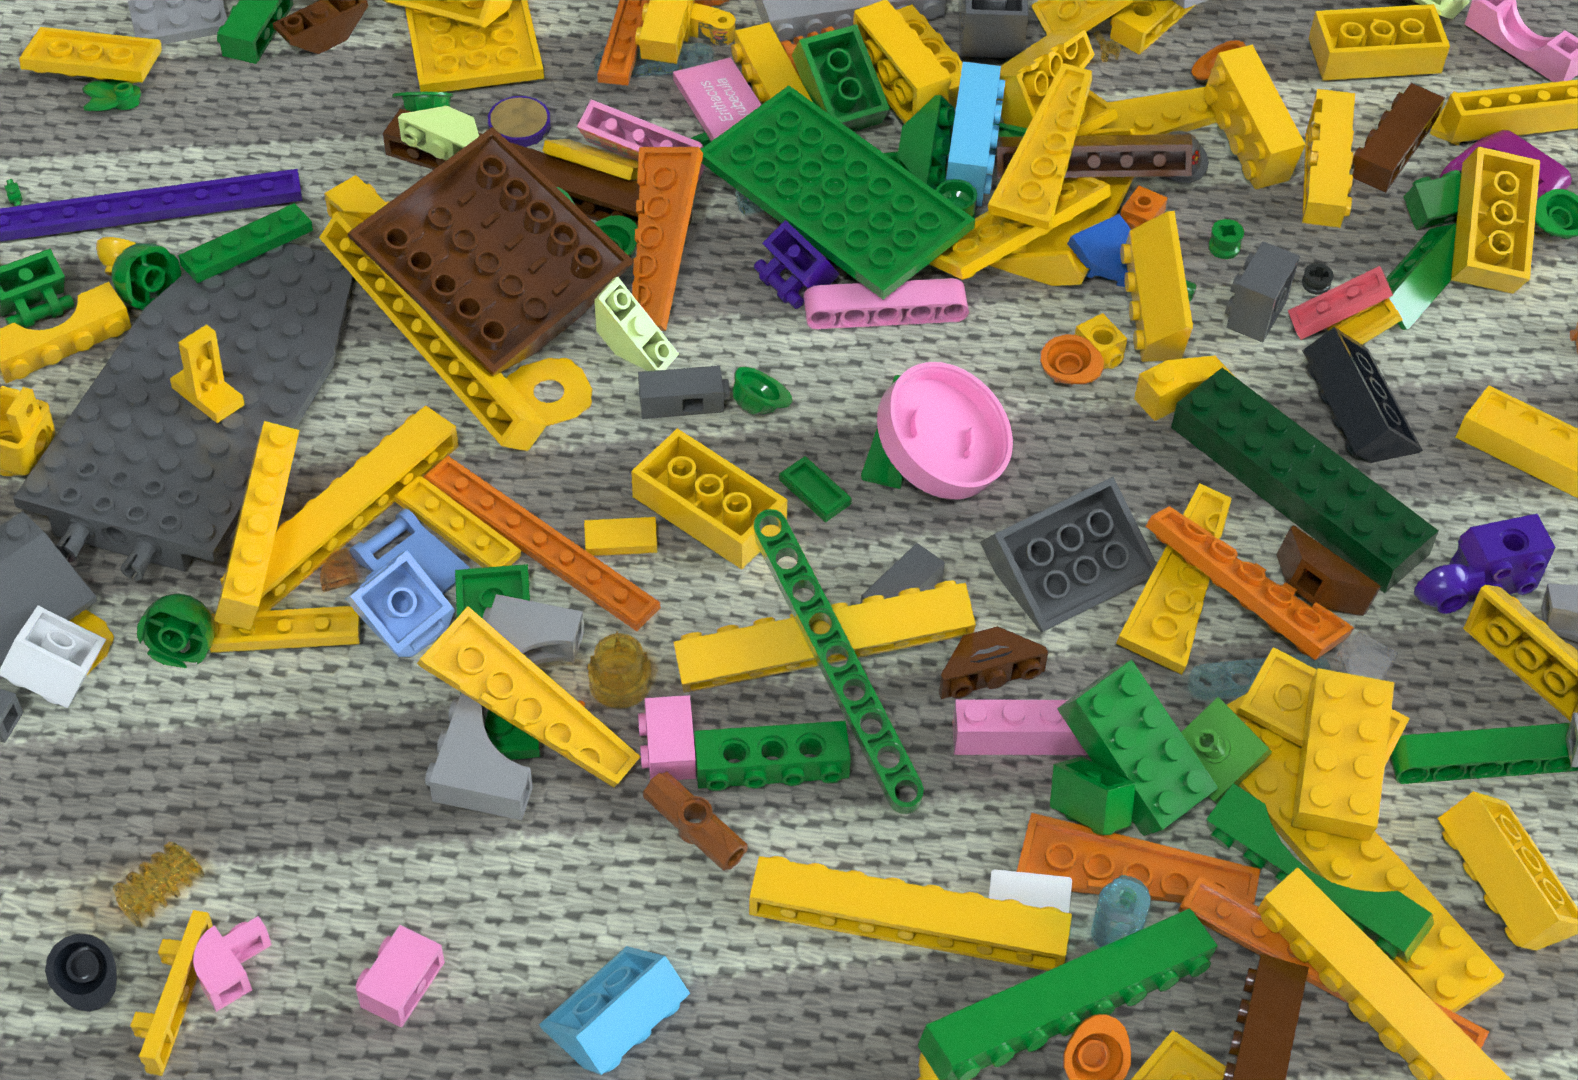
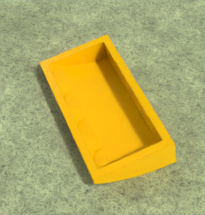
[1455,385,1578,498]

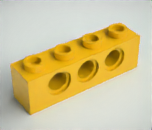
[1110,0,1195,55]
[898,4,963,108]

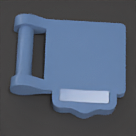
[349,508,470,595]

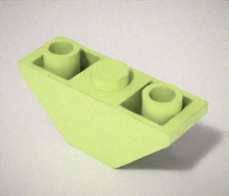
[398,106,479,160]
[594,277,679,371]

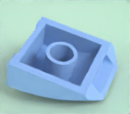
[345,550,455,657]

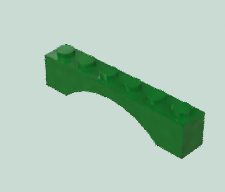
[1206,783,1434,963]

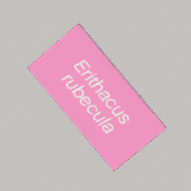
[673,57,762,141]

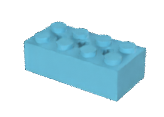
[946,62,1006,207]

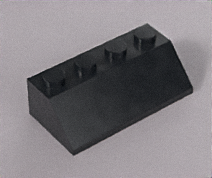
[1302,327,1423,463]

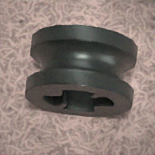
[1302,263,1334,295]

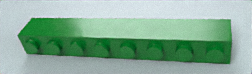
[917,908,1218,1080]

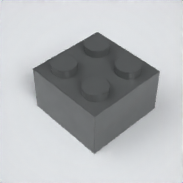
[1225,241,1300,343]

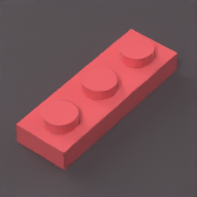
[1288,266,1393,340]

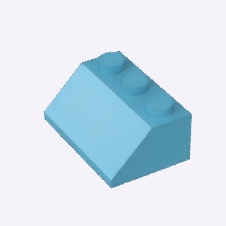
[539,946,690,1075]

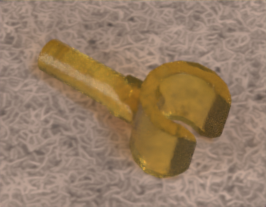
[1093,31,1121,62]

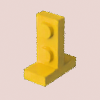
[170,324,244,423]

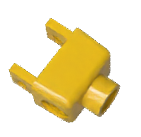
[0,386,55,477]

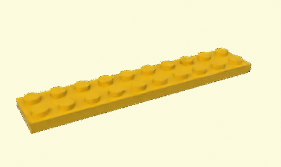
[1227,693,1505,1013]

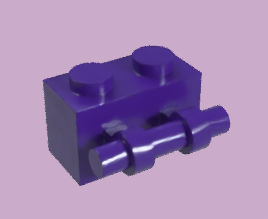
[754,220,840,309]

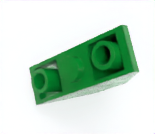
[897,95,955,190]

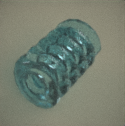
[1091,875,1151,948]

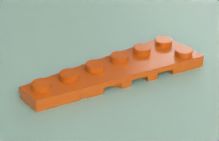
[632,147,703,331]
[1145,506,1354,660]
[1016,813,1261,904]

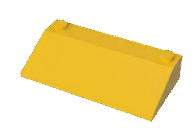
[989,126,1136,286]

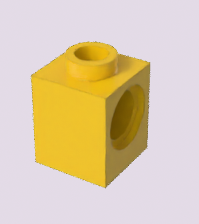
[1075,313,1127,369]

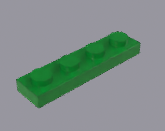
[178,203,313,283]

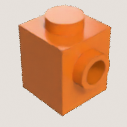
[1120,185,1168,230]

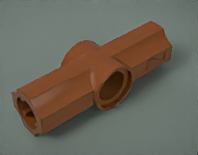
[643,772,748,871]

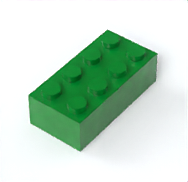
[1057,659,1218,836]

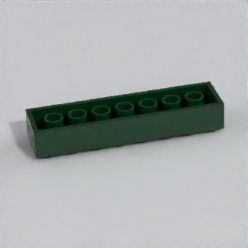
[1171,367,1439,593]

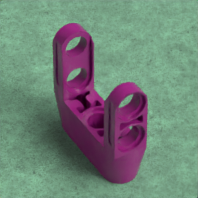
[1439,130,1572,200]

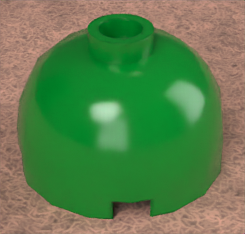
[111,243,182,310]
[137,593,215,668]

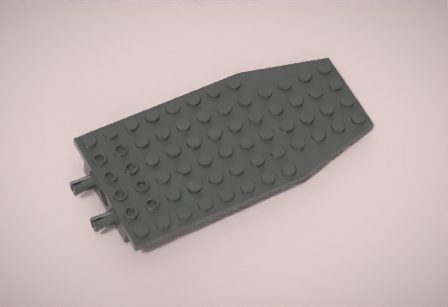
[13,229,355,581]

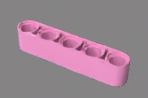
[803,278,969,329]

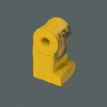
[684,3,736,46]

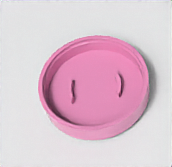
[877,362,1013,500]

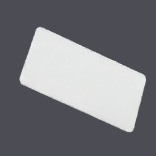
[989,869,1072,913]

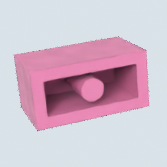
[638,695,696,780]
[356,925,445,1028]

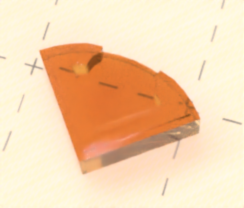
[320,548,358,593]

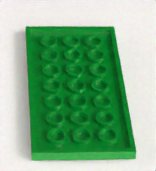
[701,85,975,300]

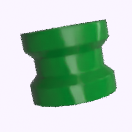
[1208,219,1244,259]

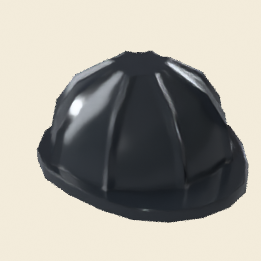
[45,933,117,1011]

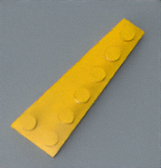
[988,63,1092,230]
[1099,87,1217,135]
[1116,483,1232,675]
[417,607,641,788]

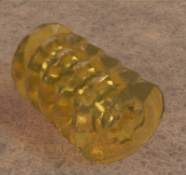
[113,841,204,928]

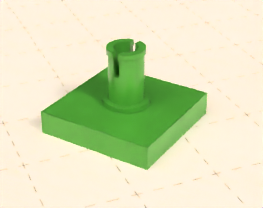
[1181,697,1272,804]

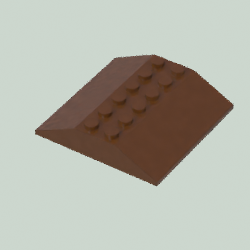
[348,127,634,376]

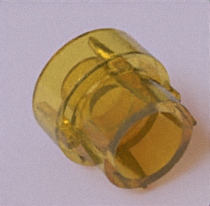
[587,631,652,709]

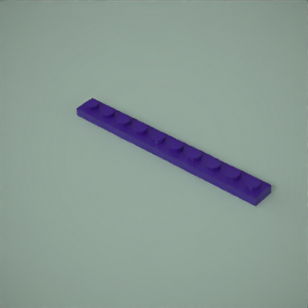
[0,169,303,241]

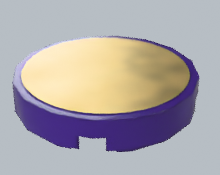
[488,96,551,147]

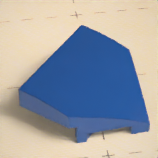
[1067,214,1131,287]

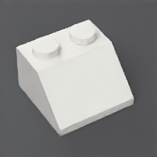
[0,606,106,708]

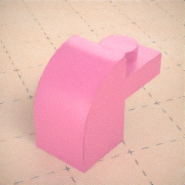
[193,916,272,1012]

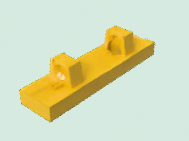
[130,910,213,1076]

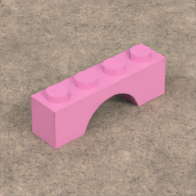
[1465,0,1578,82]

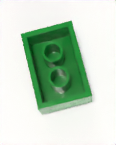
[792,24,890,131]

